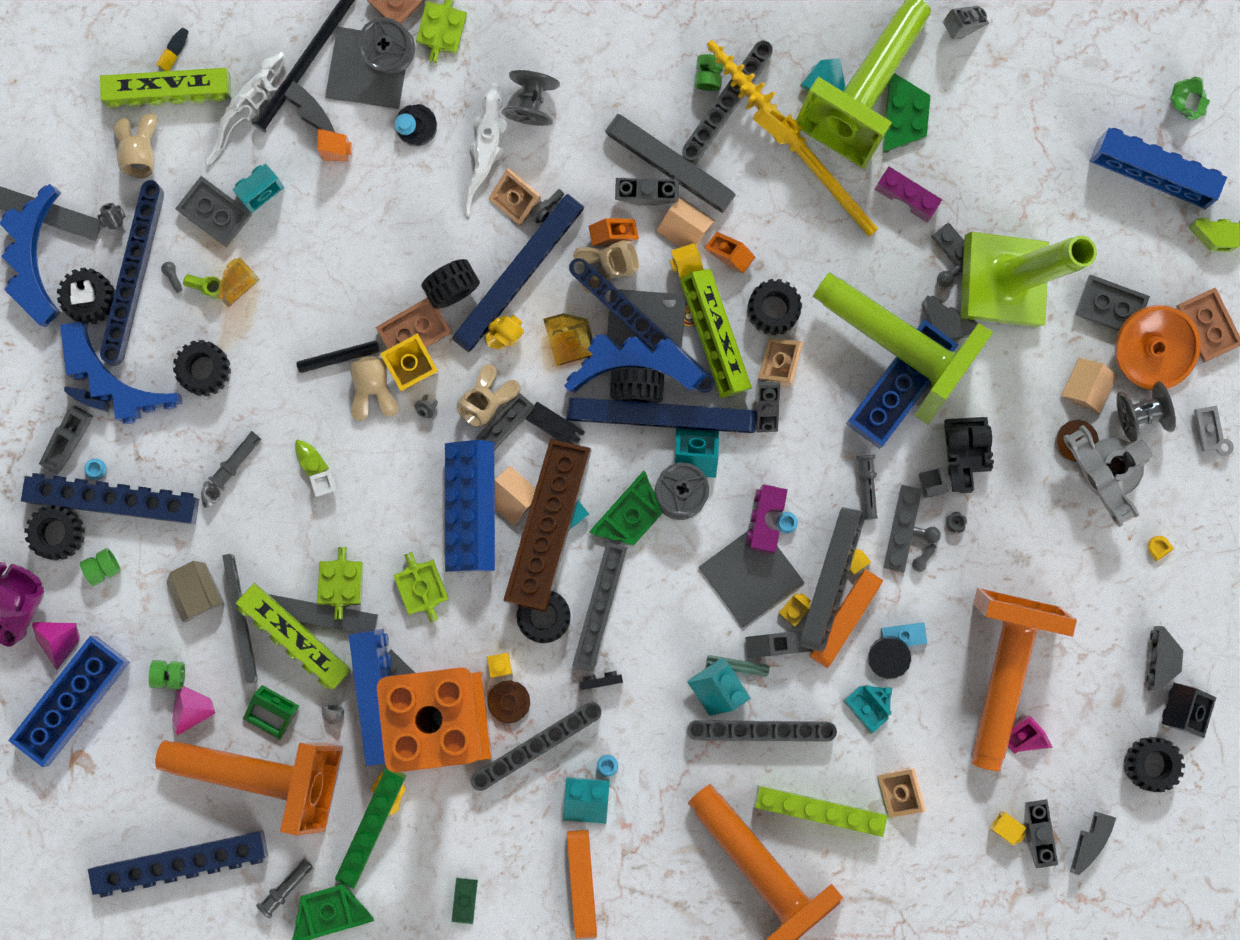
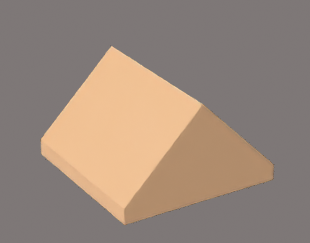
[488,168,541,226]
[656,197,715,248]
[758,338,803,387]
[1061,358,1117,414]
[494,466,536,526]
[878,767,926,818]

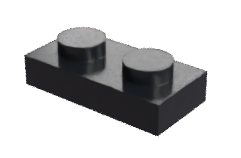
[579,671,623,691]

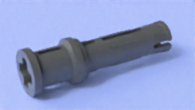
[208,431,262,490]
[856,455,878,520]
[256,858,314,919]

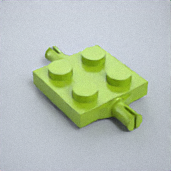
[416,0,467,63]
[317,547,363,620]
[393,552,449,623]

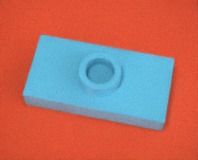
[881,622,927,646]

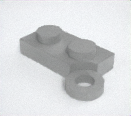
[1194,406,1234,456]

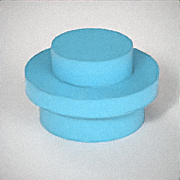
[395,114,416,135]
[84,459,107,480]
[776,512,798,534]
[597,755,618,777]

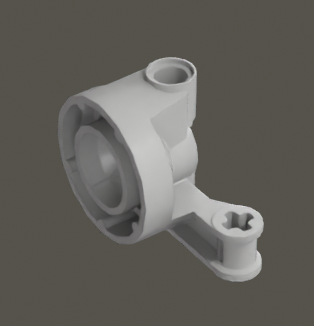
[1064,425,1152,527]

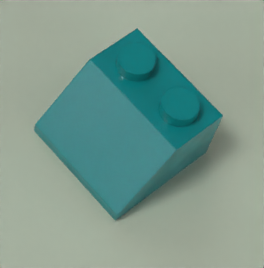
[232,164,285,213]
[674,428,719,478]
[687,657,751,716]
[563,777,610,824]

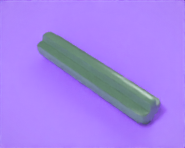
[706,655,770,677]

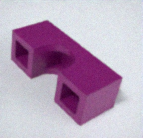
[874,166,943,223]
[746,484,788,554]

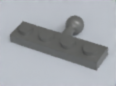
[931,222,964,288]
[883,485,941,573]

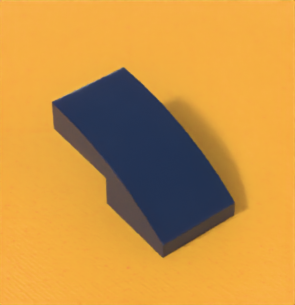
[64,387,110,413]

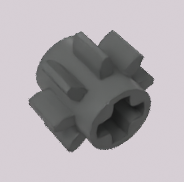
[97,203,126,229]

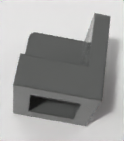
[919,467,949,498]

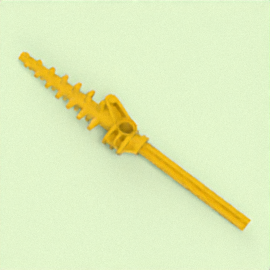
[706,40,878,236]

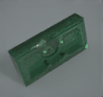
[451,877,478,924]

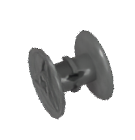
[357,17,416,75]
[501,70,560,126]
[1116,381,1176,441]
[654,462,709,520]

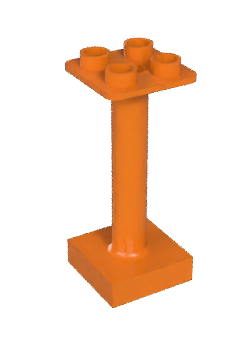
[377,667,492,773]

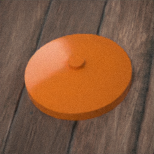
[1115,305,1201,390]

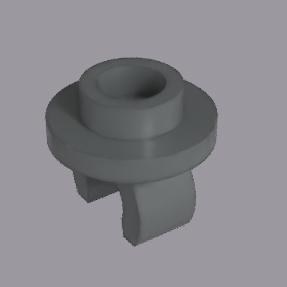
[415,394,438,418]

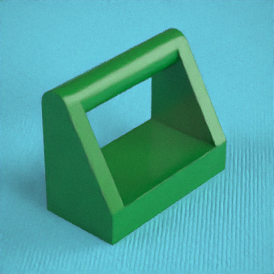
[243,685,299,740]

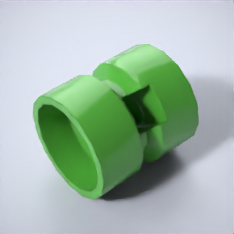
[694,54,724,91]
[80,548,121,586]
[149,660,185,690]

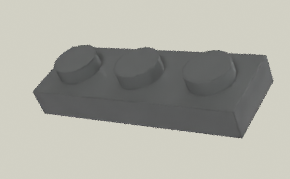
[475,393,536,451]

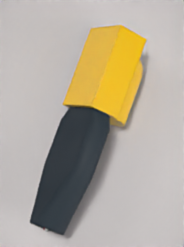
[156,27,189,71]

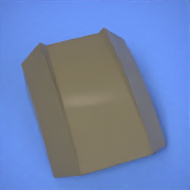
[166,561,224,622]

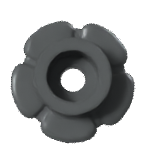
[946,512,967,533]

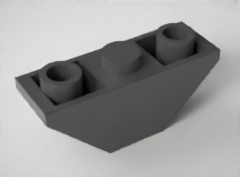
[943,6,989,40]
[615,178,679,206]
[922,295,978,341]
[755,382,780,433]
[1146,626,1183,691]
[745,631,812,658]
[1024,799,1058,868]

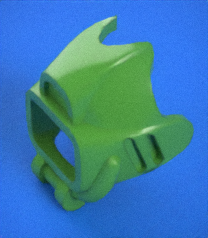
[1170,77,1210,120]

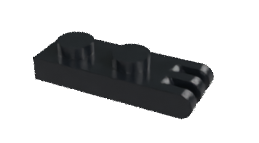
[526,401,585,444]

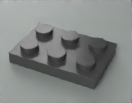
[175,176,252,248]
[1075,274,1150,331]

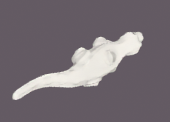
[205,51,286,165]
[464,83,507,217]

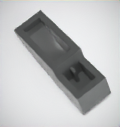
[284,81,335,132]
[39,405,94,475]
[1070,811,1116,875]

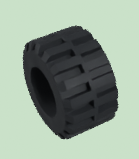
[421,259,480,309]
[57,268,115,325]
[747,279,802,335]
[173,340,231,396]
[609,367,665,403]
[24,505,85,560]
[516,591,571,644]
[1124,737,1185,793]

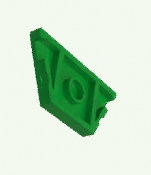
[882,73,931,153]
[589,470,662,546]
[292,884,374,940]

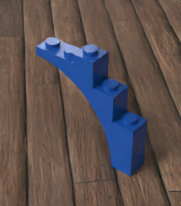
[0,184,61,327]
[60,322,183,424]
[564,334,707,393]

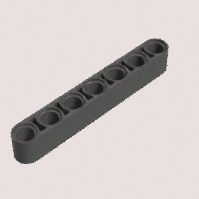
[682,40,773,164]
[605,114,736,213]
[800,507,865,652]
[471,702,602,791]
[687,720,837,742]

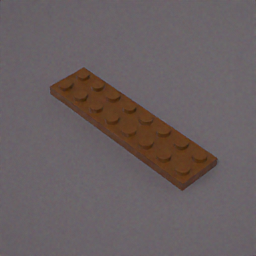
[503,439,592,612]

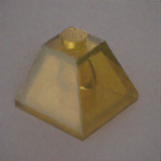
[218,257,260,308]
[543,313,593,366]

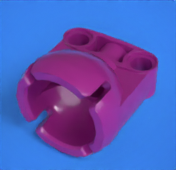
[0,562,44,647]

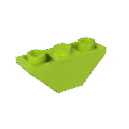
[1189,218,1240,252]

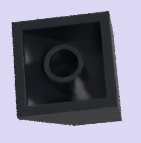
[1161,682,1217,738]

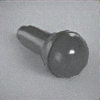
[161,262,183,293]
[912,544,937,572]

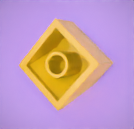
[380,333,438,392]

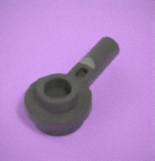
[530,189,564,223]

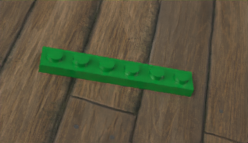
[335,767,407,889]

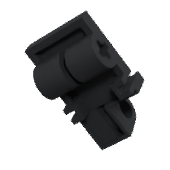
[944,417,994,493]

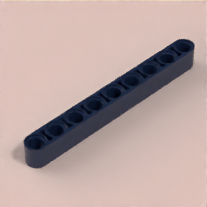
[100,180,164,366]
[452,194,585,353]
[569,258,715,393]
[566,398,756,433]

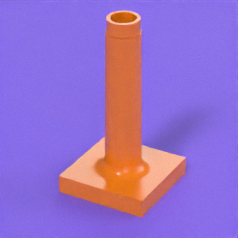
[971,588,1077,771]
[155,740,343,836]
[687,784,844,940]

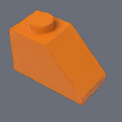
[317,129,352,161]
[588,218,639,246]
[705,232,756,274]

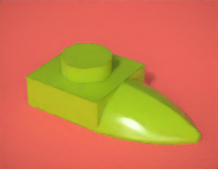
[295,440,330,478]

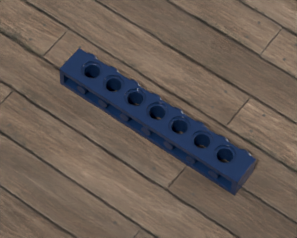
[21,473,200,525]
[88,830,269,898]

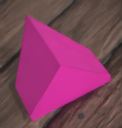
[32,622,80,670]
[172,686,215,735]
[1008,715,1053,754]

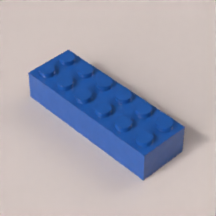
[1089,128,1227,210]
[845,319,959,449]
[445,440,495,573]
[348,629,392,766]
[8,636,130,767]

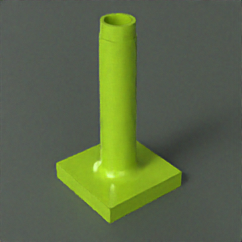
[796,0,931,169]
[961,231,1097,327]
[813,272,993,425]

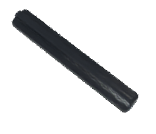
[296,340,380,373]

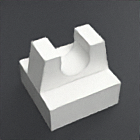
[70,280,96,304]
[309,470,337,497]

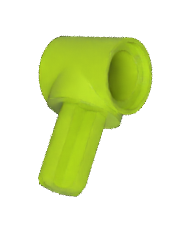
[183,274,226,299]

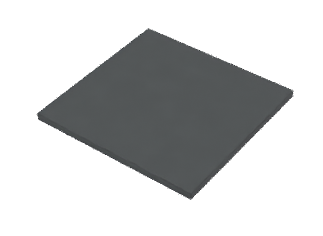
[325,27,406,109]
[607,289,686,352]
[698,528,804,627]

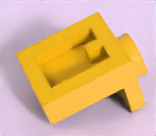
[778,593,811,627]

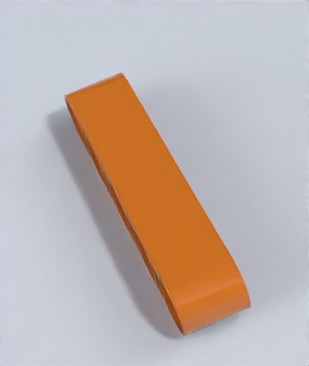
[809,569,883,668]
[567,829,597,939]

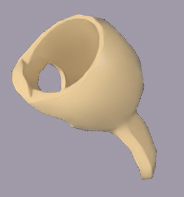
[114,113,158,178]
[573,240,639,293]
[350,356,398,421]
[457,364,521,427]

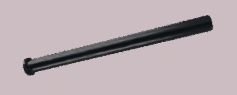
[252,0,355,133]

